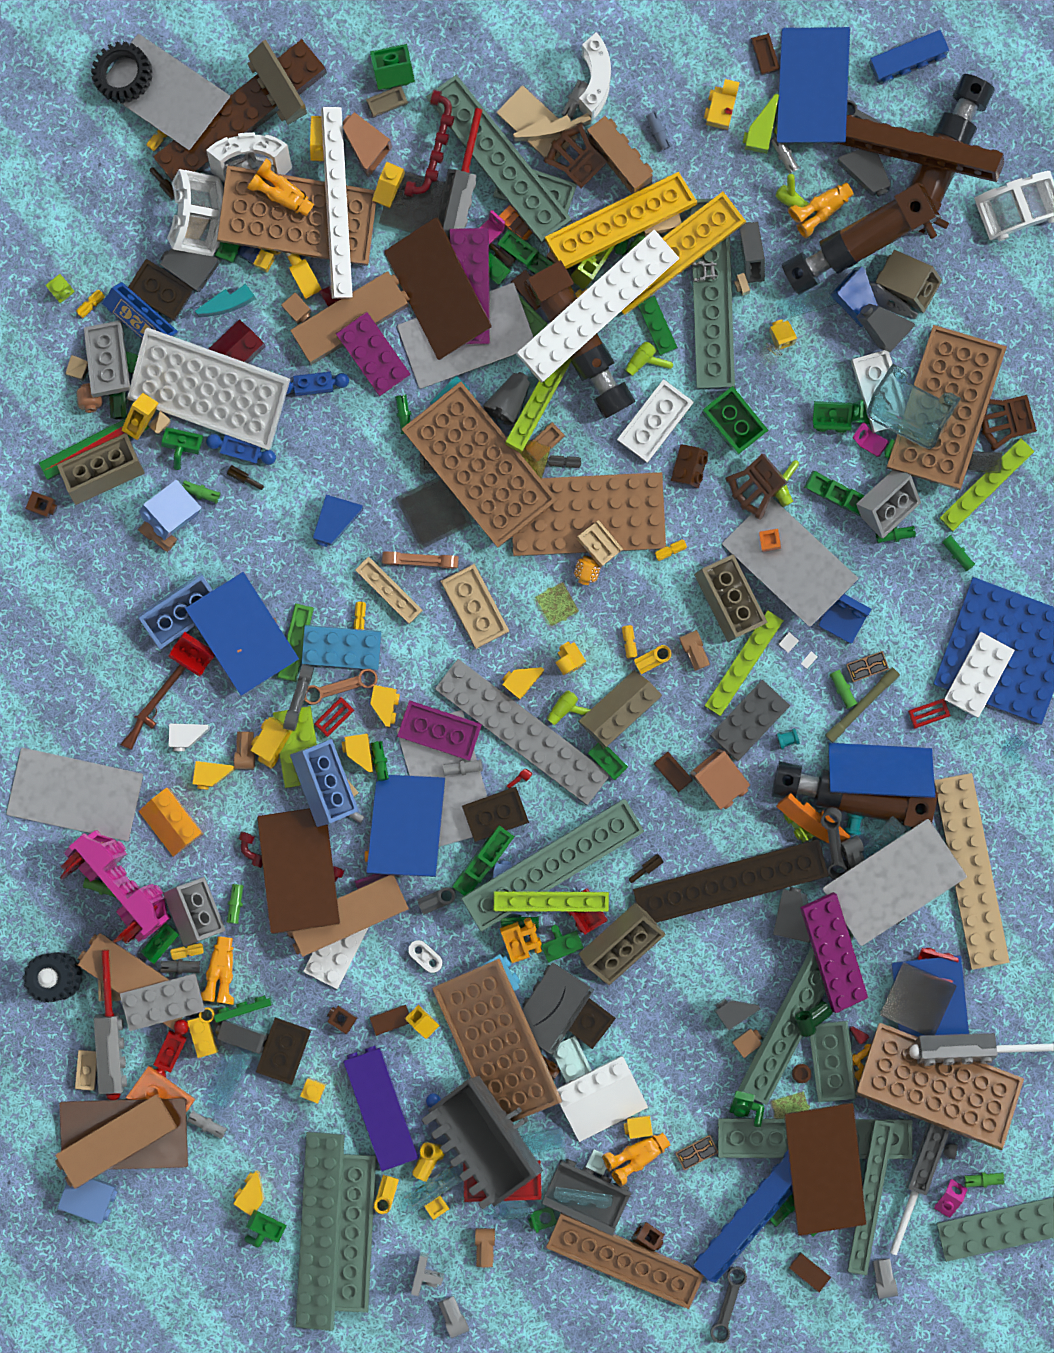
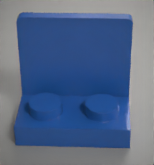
[819,594,872,644]

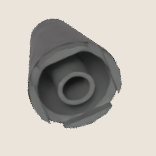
[483,372,530,427]

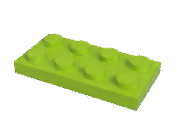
[273,706,317,788]

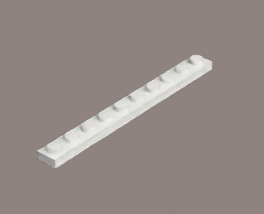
[321,107,352,299]

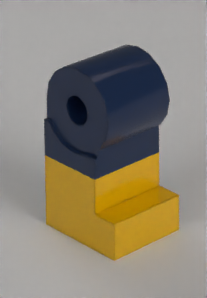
[237,245,275,273]

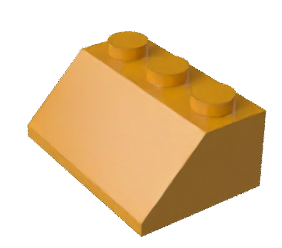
[139,787,204,857]

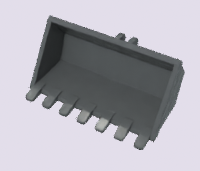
[421,1075,544,1210]

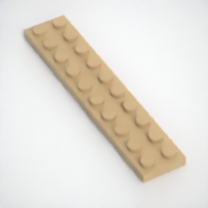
[934,773,1010,970]

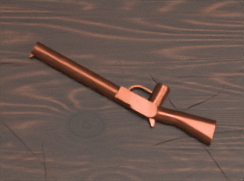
[120,664,186,750]

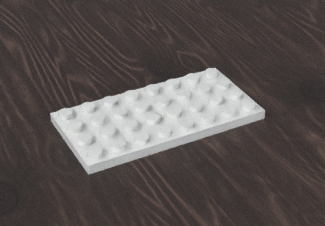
[127,327,290,450]

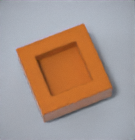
[759,528,781,552]

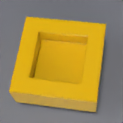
[423,1193,450,1220]

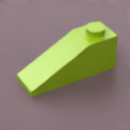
[742,94,779,154]
[570,245,616,290]

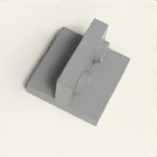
[411,1252,444,1296]

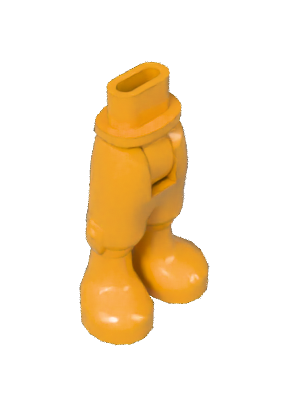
[247,158,314,216]
[788,182,854,238]
[201,936,234,1005]
[602,1133,671,1187]

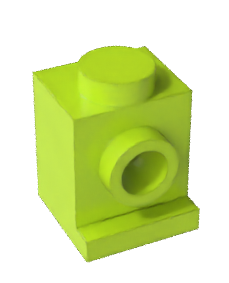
[45,274,75,304]

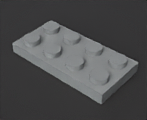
[84,320,130,398]
[120,973,205,1031]

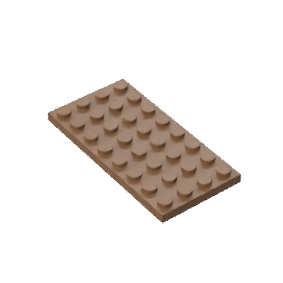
[217,165,376,266]
[887,325,1007,491]
[402,382,557,548]
[512,472,666,556]
[432,958,562,1122]
[855,1023,1024,1150]

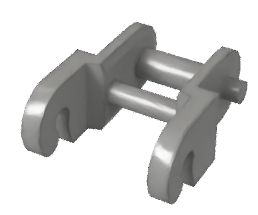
[692,261,718,282]

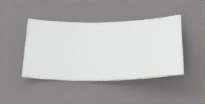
[779,632,818,669]

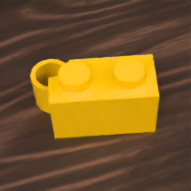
[703,79,740,130]
[555,641,586,676]
[250,717,292,769]
[187,1007,219,1058]

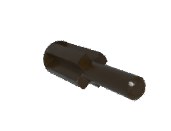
[149,167,175,201]
[489,243,516,268]
[227,465,264,490]
[629,853,664,883]

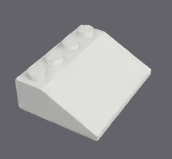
[557,1055,648,1142]

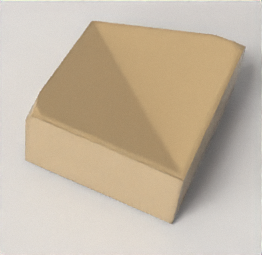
[66,355,88,381]
[149,411,171,435]

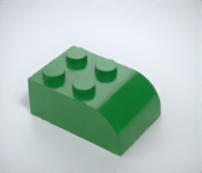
[702,386,769,455]

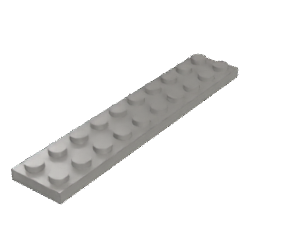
[435,659,609,805]

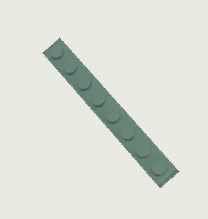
[847,1119,894,1275]

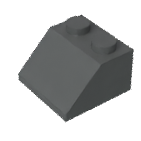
[714,998,761,1031]

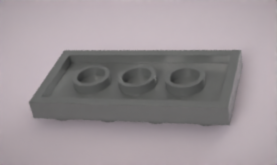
[710,679,790,762]

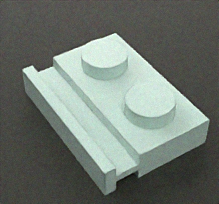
[553,1036,592,1083]

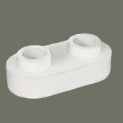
[409,940,443,973]

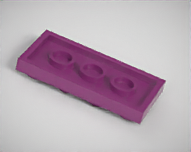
[335,311,411,396]
[397,700,482,761]

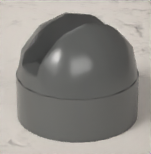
[943,1144,958,1160]

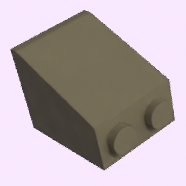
[876,250,943,313]

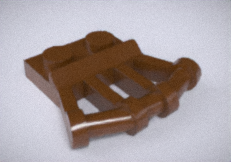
[543,122,608,188]
[981,395,1037,452]
[725,454,788,520]

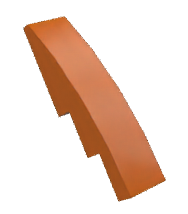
[776,793,851,843]

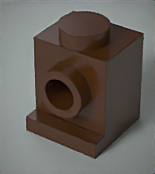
[25,491,57,518]
[327,1005,358,1035]
[630,1222,665,1252]

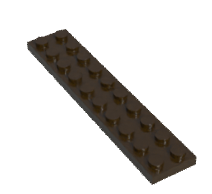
[633,839,829,923]

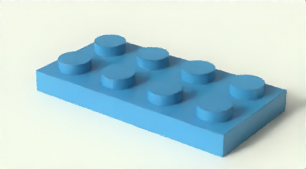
[302,625,381,670]

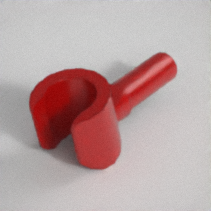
[507,769,533,789]

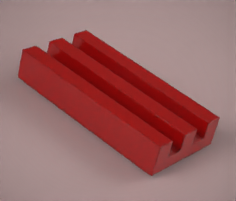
[314,697,355,738]
[908,698,951,729]

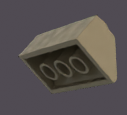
[247,39,307,125]
[57,433,145,505]
[694,554,768,642]
[578,670,662,749]
[579,903,666,985]

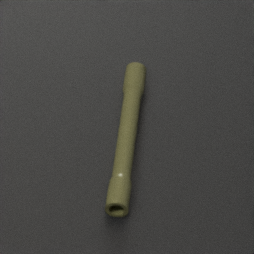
[825,667,900,743]

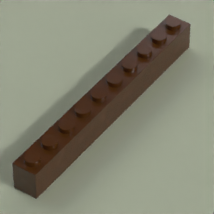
[836,115,1004,182]

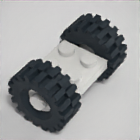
[23,952,83,1003]

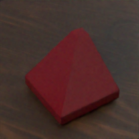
[319,285,341,307]
[849,1026,870,1044]

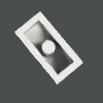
[169,724,210,752]

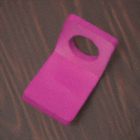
[480,210,505,245]
[852,423,889,457]
[934,1179,967,1218]

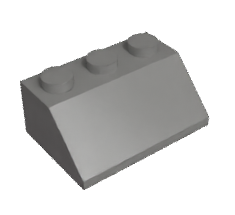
[856,470,921,538]
[163,877,226,947]

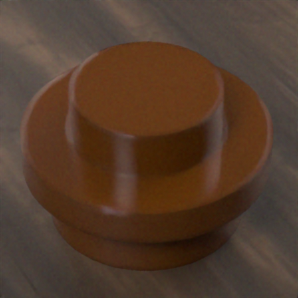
[792,1064,811,1083]

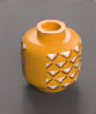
[574,556,601,585]

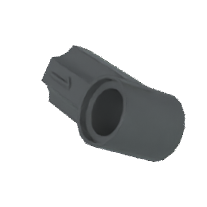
[841,836,864,870]
[417,887,456,915]

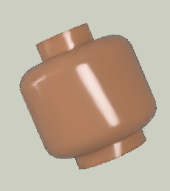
[76,383,102,413]

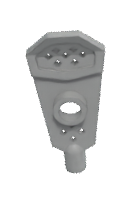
[870,283,918,319]

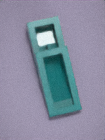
[195,284,256,317]

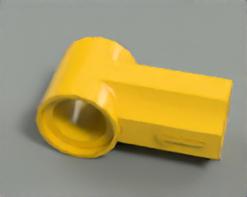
[634,645,672,675]
[412,1142,445,1182]
[374,1175,399,1214]

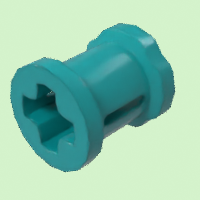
[776,728,800,750]
[844,813,865,835]

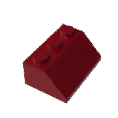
[209,319,266,363]

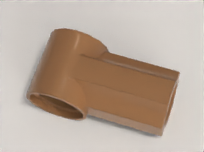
[138,521,177,552]
[679,630,710,671]
[234,732,255,770]
[475,1228,495,1267]

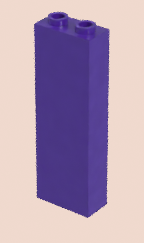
[343,1046,419,1171]

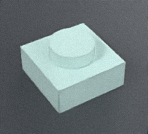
[586,1149,606,1175]

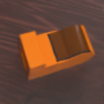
[499,205,532,241]

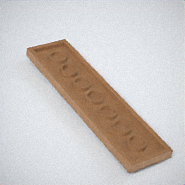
[546,1213,704,1309]

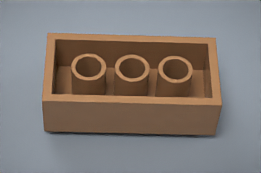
[587,116,653,194]

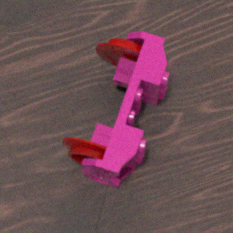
[60,830,171,944]

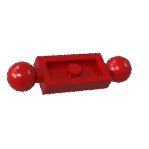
[153,1019,189,1077]

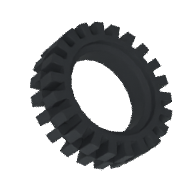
[91,42,153,103]

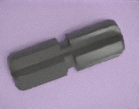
[549,455,581,468]

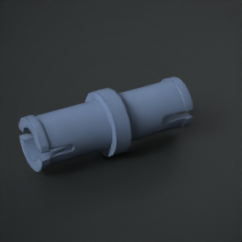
[646,111,672,151]

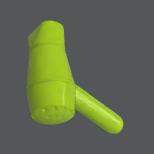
[776,174,809,207]
[624,342,673,376]
[775,460,799,507]
[546,690,591,725]

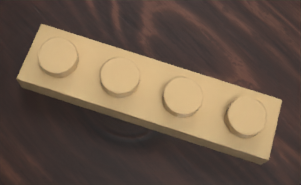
[355,556,423,624]

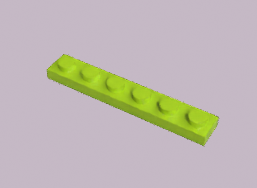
[505,358,571,453]
[939,438,1035,532]
[705,610,784,716]
[493,891,609,912]

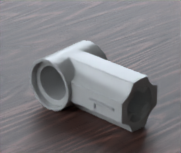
[873,1258,898,1299]
[438,1296,470,1338]

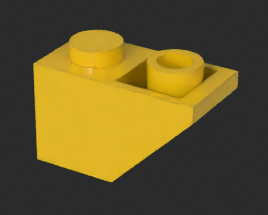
[370,685,400,728]
[233,1170,265,1216]

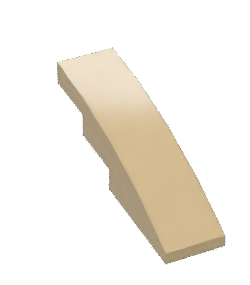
[513,113,591,142]

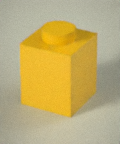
[405,1005,440,1039]
[300,1077,327,1104]
[623,1115,653,1139]

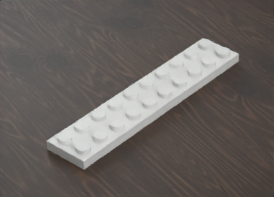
[516,230,679,383]

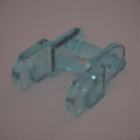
[1005,733,1034,762]

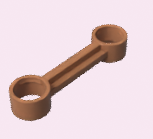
[382,551,459,569]
[304,669,378,705]

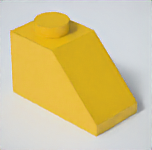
[310,116,324,161]
[372,161,405,208]
[769,319,797,351]
[122,393,159,440]
[502,667,545,700]
[342,734,374,773]
[193,761,235,790]

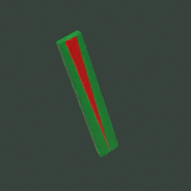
[39,418,150,480]

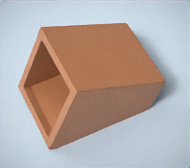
[342,112,392,177]
[690,748,750,810]

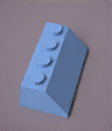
[138,573,213,649]
[290,739,359,827]

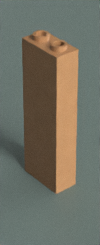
[290,271,410,365]
[287,875,409,957]
[77,933,183,1030]
[55,1094,178,1189]

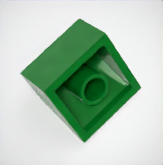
[370,44,415,90]

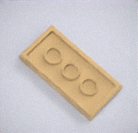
[497,85,578,161]
[441,564,510,649]

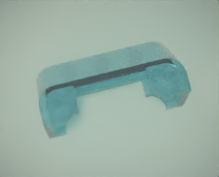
[867,364,961,449]

